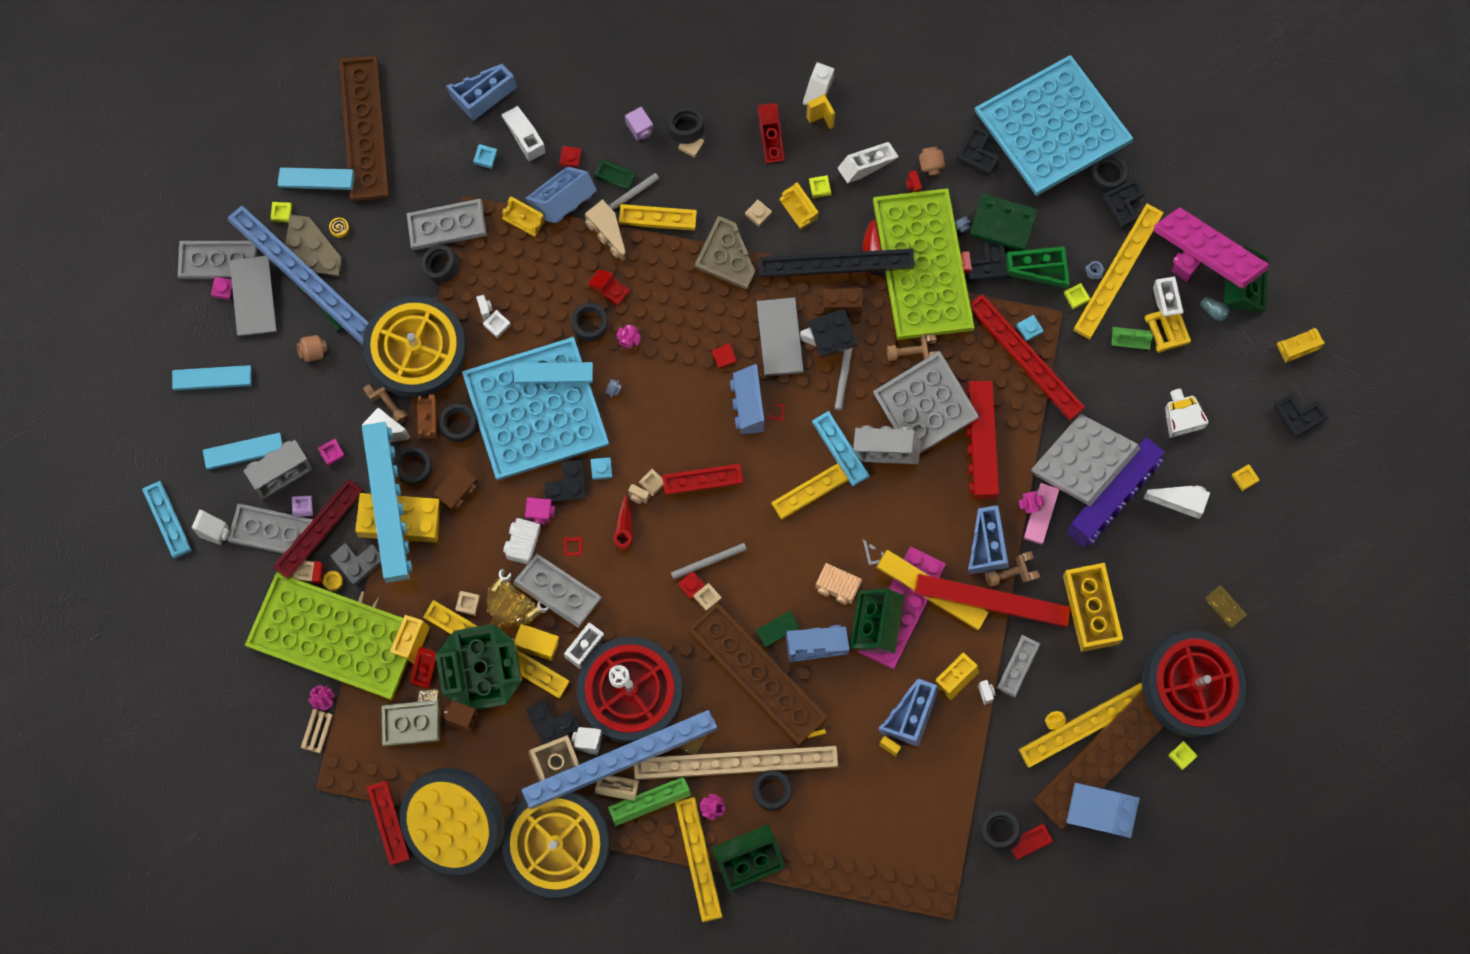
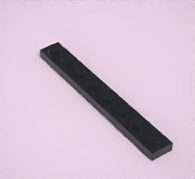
[759,249,914,278]

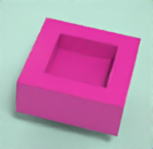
[211,277,233,300]
[318,439,345,466]

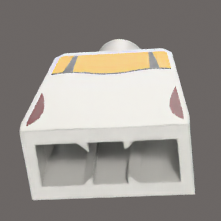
[1165,389,1209,438]

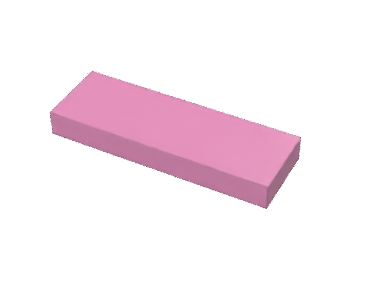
[1024,483,1059,545]

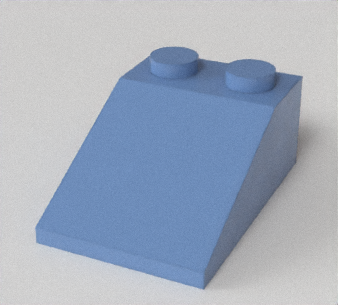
[1066,783,1140,838]

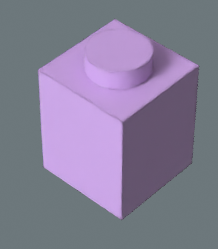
[625,106,653,141]

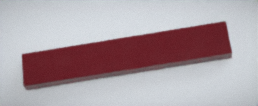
[273,479,364,581]

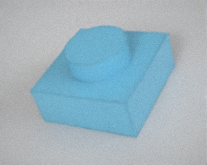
[473,144,498,169]
[1016,315,1043,342]
[591,457,612,480]

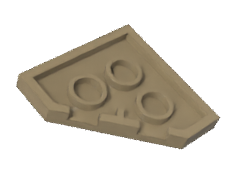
[285,215,342,278]
[694,216,755,290]

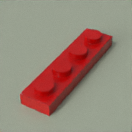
[662,464,743,496]
[367,780,411,865]

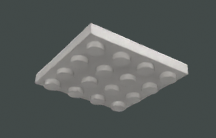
[873,351,980,454]
[1031,414,1140,506]

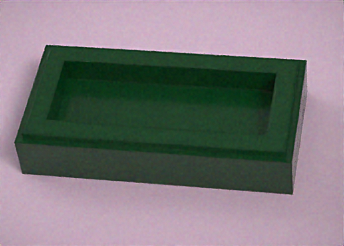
[594,159,636,191]
[755,611,800,648]

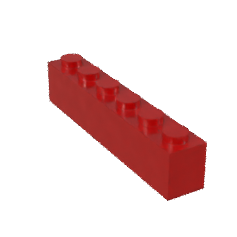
[964,381,999,500]

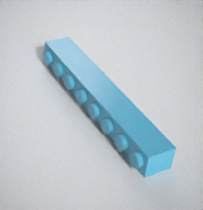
[362,422,412,583]

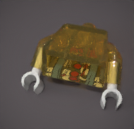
[487,569,548,628]

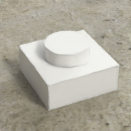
[476,295,493,321]
[483,310,511,338]
[978,680,995,705]

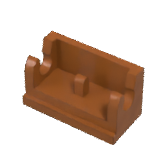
[417,395,438,439]

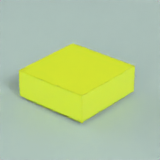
[809,175,831,198]
[270,202,292,223]
[1064,283,1090,309]
[1168,741,1197,770]

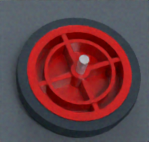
[1142,631,1246,737]
[576,637,683,744]

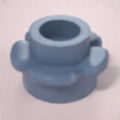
[955,216,972,233]
[1085,261,1105,279]
[605,379,622,397]

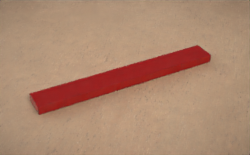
[970,294,1085,421]
[914,574,1071,627]

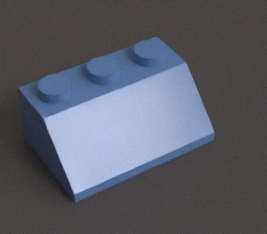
[525,166,597,223]
[730,365,764,435]

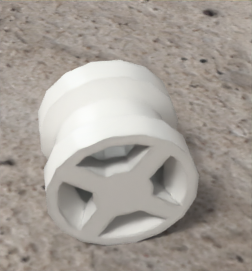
[609,665,630,688]

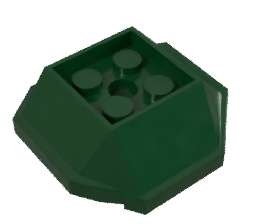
[436,624,522,710]

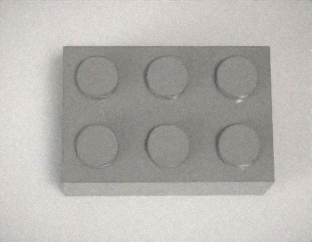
[853,426,921,464]
[243,440,313,500]

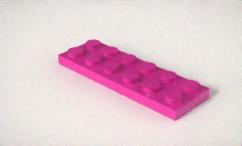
[1154,207,1269,289]
[858,546,946,670]

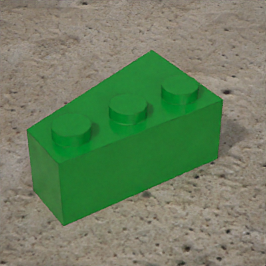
[1005,246,1069,288]

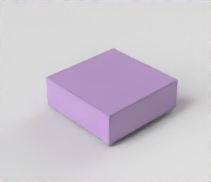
[292,496,313,517]

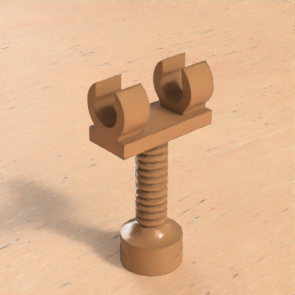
[887,334,938,361]
[363,384,409,424]
[985,551,1040,587]

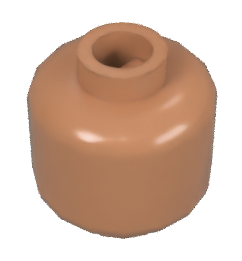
[919,147,945,176]
[297,335,327,362]

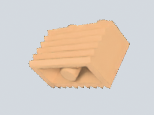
[815,563,862,605]

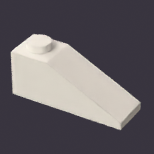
[838,142,899,183]
[1143,486,1210,519]

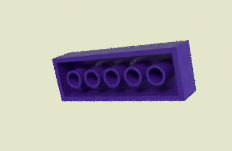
[1067,437,1165,548]

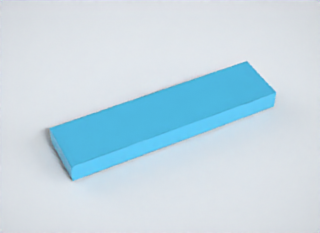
[277,168,355,190]
[514,362,593,384]
[172,365,252,391]
[812,411,870,487]
[203,433,283,470]
[142,481,192,559]

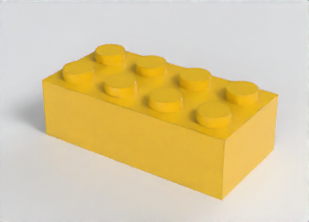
[355,493,441,543]
[1063,563,1123,652]

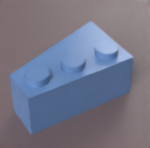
[446,64,517,121]
[968,505,1009,574]
[786,625,850,663]
[878,679,939,747]

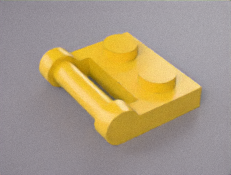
[1144,311,1191,353]

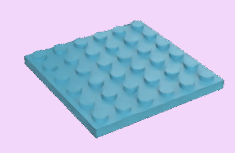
[975,55,1133,196]
[462,337,609,481]

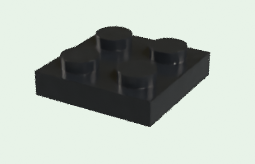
[807,309,858,358]

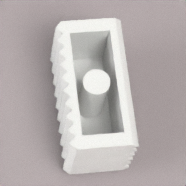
[503,518,541,565]
[564,623,605,669]

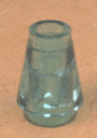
[1200,296,1230,322]

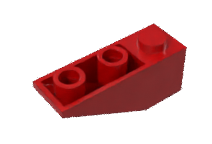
[757,102,785,163]

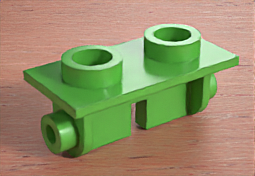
[1111,327,1153,350]

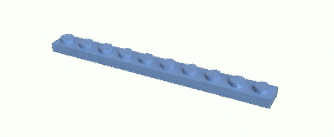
[228,206,368,345]
[521,710,717,810]

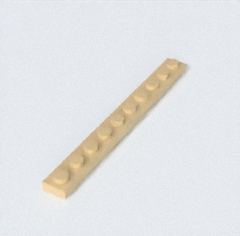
[634,746,838,780]

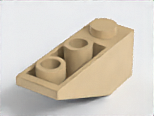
[585,200,626,261]

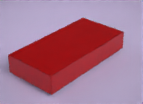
[1011,823,1053,860]

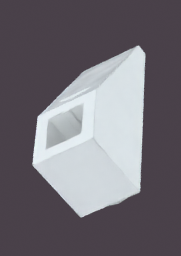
[501,106,545,162]

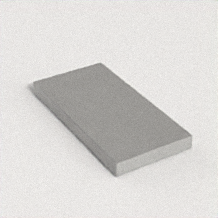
[407,199,487,251]
[177,241,257,279]
[230,256,277,337]
[757,298,803,377]
[227,503,313,554]
[513,554,602,628]

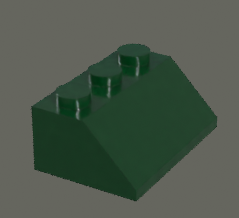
[969,193,1037,251]
[1224,246,1268,312]
[850,589,904,654]
[711,824,786,892]

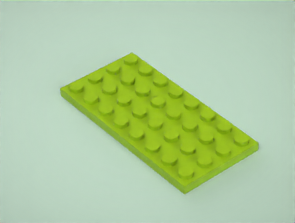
[872,188,974,340]
[245,572,409,700]

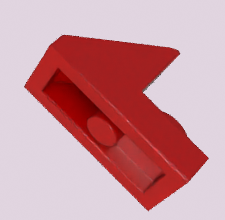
[587,269,630,307]
[410,647,438,689]

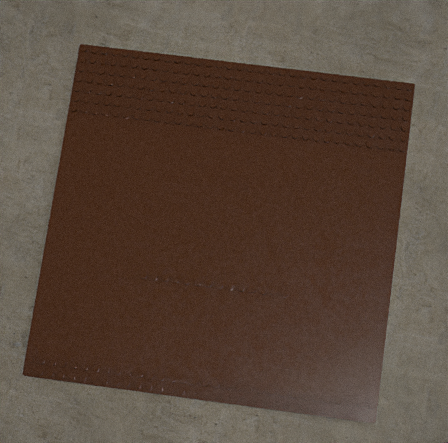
[316,196,1062,920]

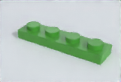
[608,777,691,826]

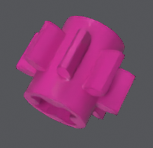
[616,325,641,349]
[1019,491,1045,514]
[308,685,335,710]
[700,794,725,821]

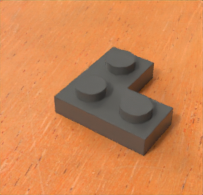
[331,543,381,586]

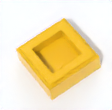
[1231,464,1260,492]
[879,736,901,757]

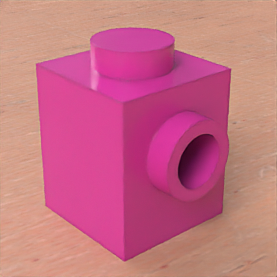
[1171,251,1201,282]
[525,497,555,526]

